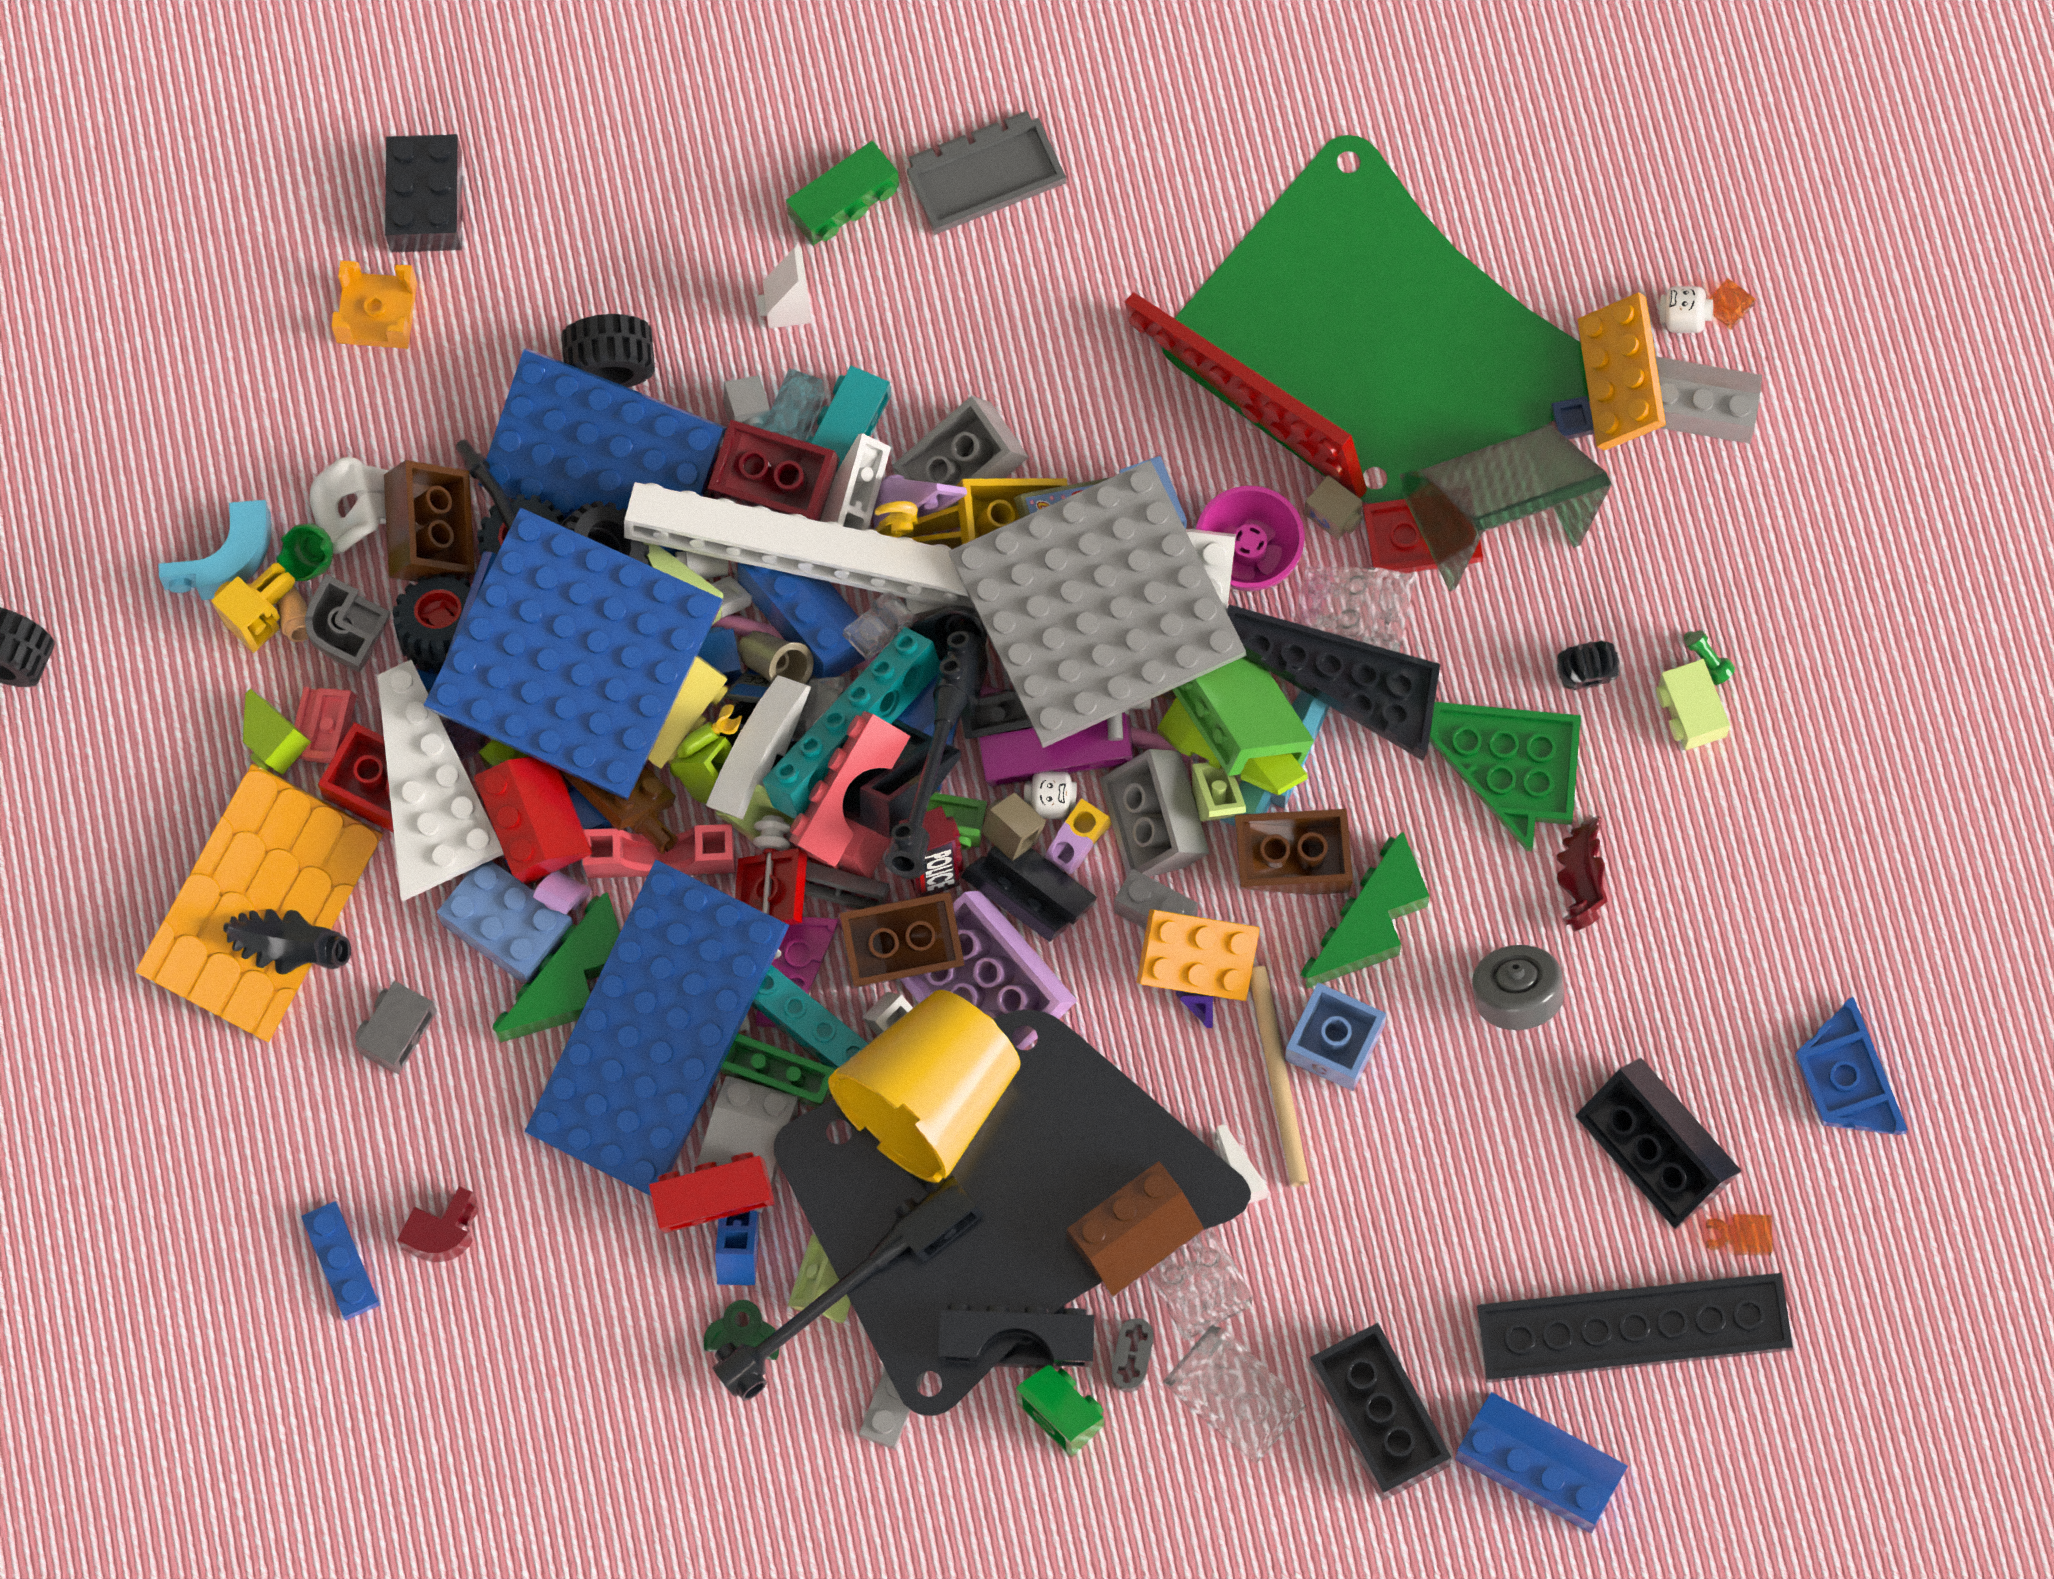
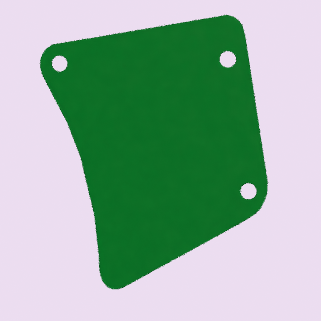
[1161,135,1590,504]

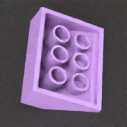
[899,891,1077,1050]

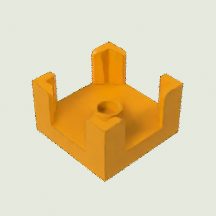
[331,260,417,349]

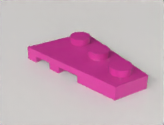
[756,917,839,1028]

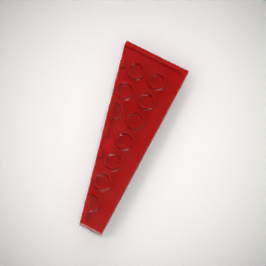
[1124,292,1367,499]

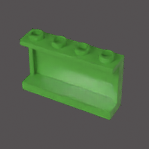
[1172,656,1314,776]

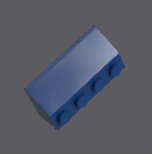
[737,562,883,686]
[1455,1392,1628,1534]

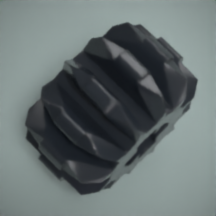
[1557,640,1620,690]

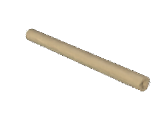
[1250,966,1309,1187]

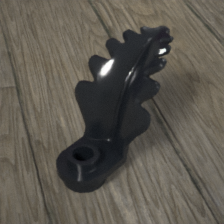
[223,909,351,975]

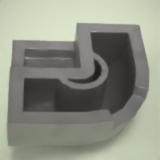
[305,574,391,672]

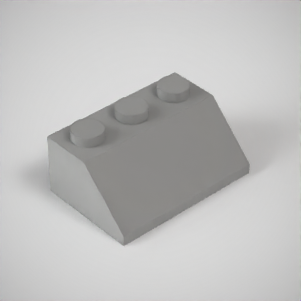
[1655,356,1762,444]
[1099,749,1210,877]

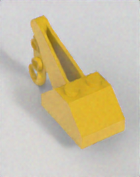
[874,478,1068,549]

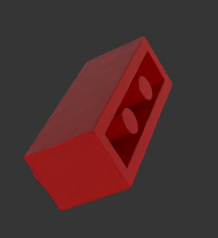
[649,1152,776,1233]

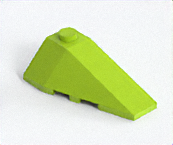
[1157,697,1308,795]

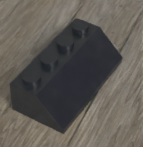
[1575,1058,1742,1229]

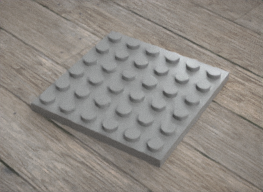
[948,460,1246,748]

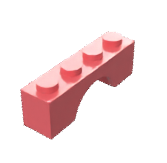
[789,711,911,867]
[583,824,736,879]

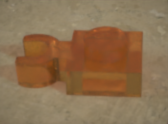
[1706,1214,1773,1256]

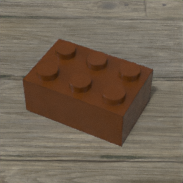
[384,460,475,582]

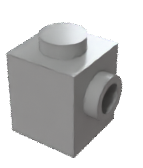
[723,375,770,431]

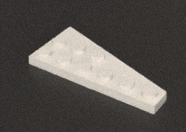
[377,660,504,902]

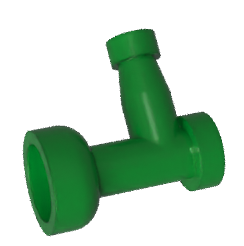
[1684,630,1735,685]

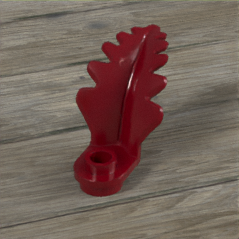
[1557,816,1608,931]

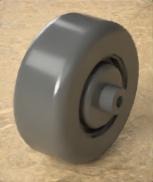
[1472,945,1564,1030]

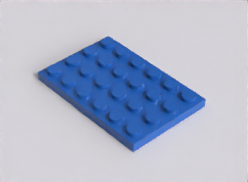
[477,348,727,559]

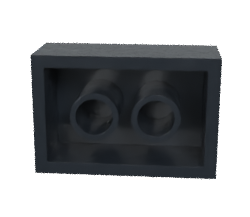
[385,134,463,252]

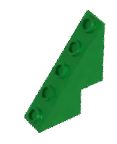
[1300,832,1430,989]
[492,892,620,1043]

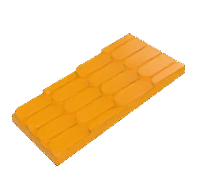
[135,763,384,1043]

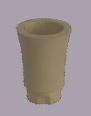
[738,631,814,684]

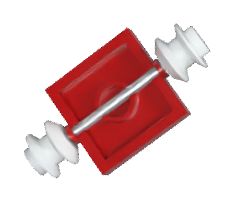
[735,815,807,962]

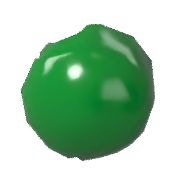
[276,523,333,581]

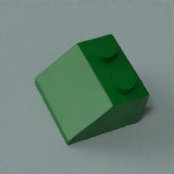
[1016,1364,1104,1458]

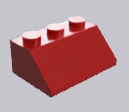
[474,756,593,885]

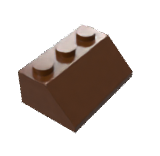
[1066,1161,1204,1298]

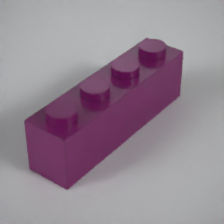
[979,712,1135,788]

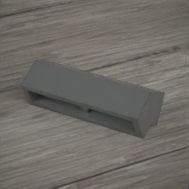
[804,861,890,909]

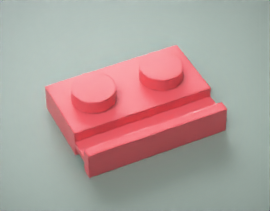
[294,687,357,763]

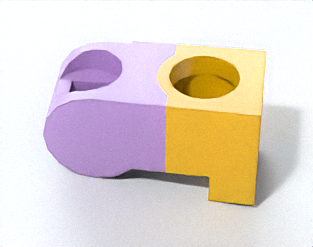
[1045,798,1112,874]

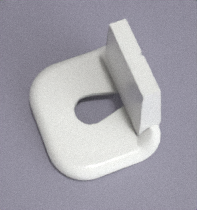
[309,457,389,554]

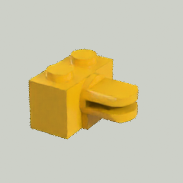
[211,563,295,654]

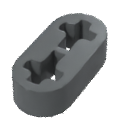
[1112,1318,1153,1393]

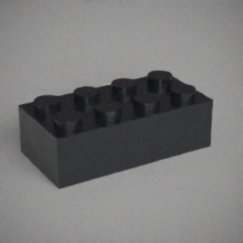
[1309,1323,1452,1502]

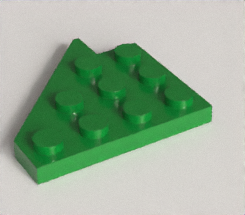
[1429,702,1581,852]

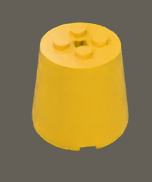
[828,989,1020,1183]

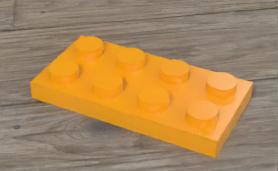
[1577,292,1666,451]

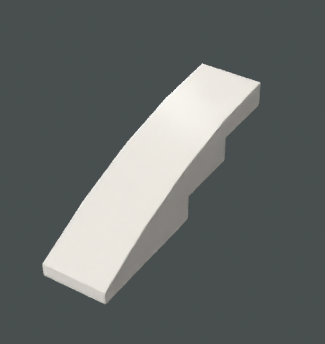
[706,675,811,820]

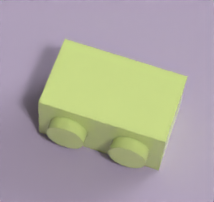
[1656,659,1730,751]

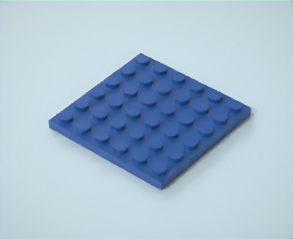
[424,507,723,801]

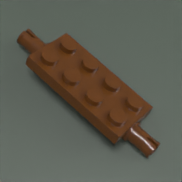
[560,765,678,854]

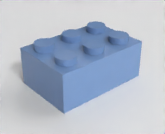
[437,860,573,984]

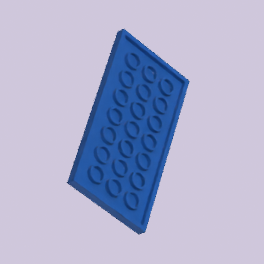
[524,859,790,1196]

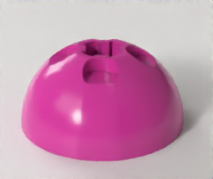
[1196,486,1305,591]

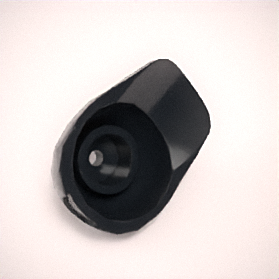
[910,605,987,660]

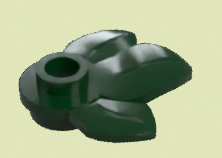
[704,1300,780,1360]

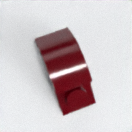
[397,1186,478,1262]

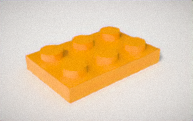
[1136,909,1260,1001]

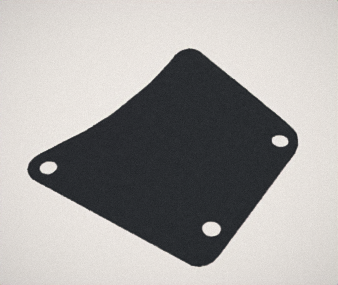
[774,1010,1251,1416]

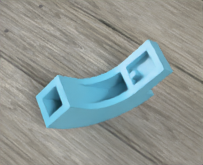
[158,500,271,600]

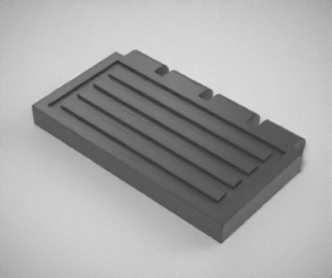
[907,110,1066,235]

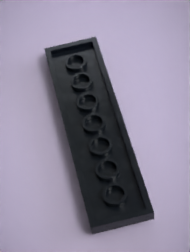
[1476,1273,1793,1383]

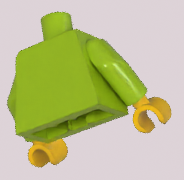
[670,704,765,804]

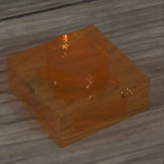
[1709,278,1756,330]

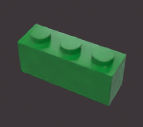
[786,140,899,246]
[720,1033,836,1108]

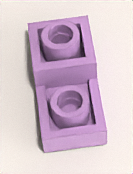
[533,871,592,915]

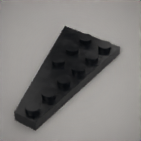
[1226,604,1440,761]

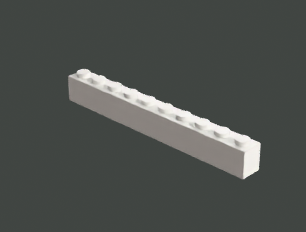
[624,482,975,609]

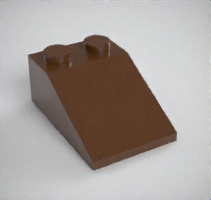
[1234,809,1353,895]
[837,892,965,989]

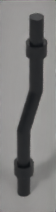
[456,439,516,532]

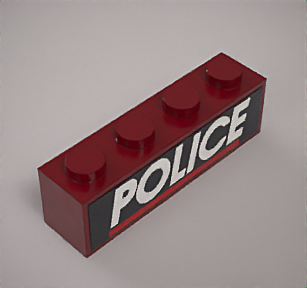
[899,806,964,898]

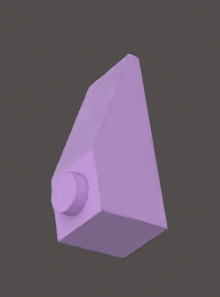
[872,475,967,529]

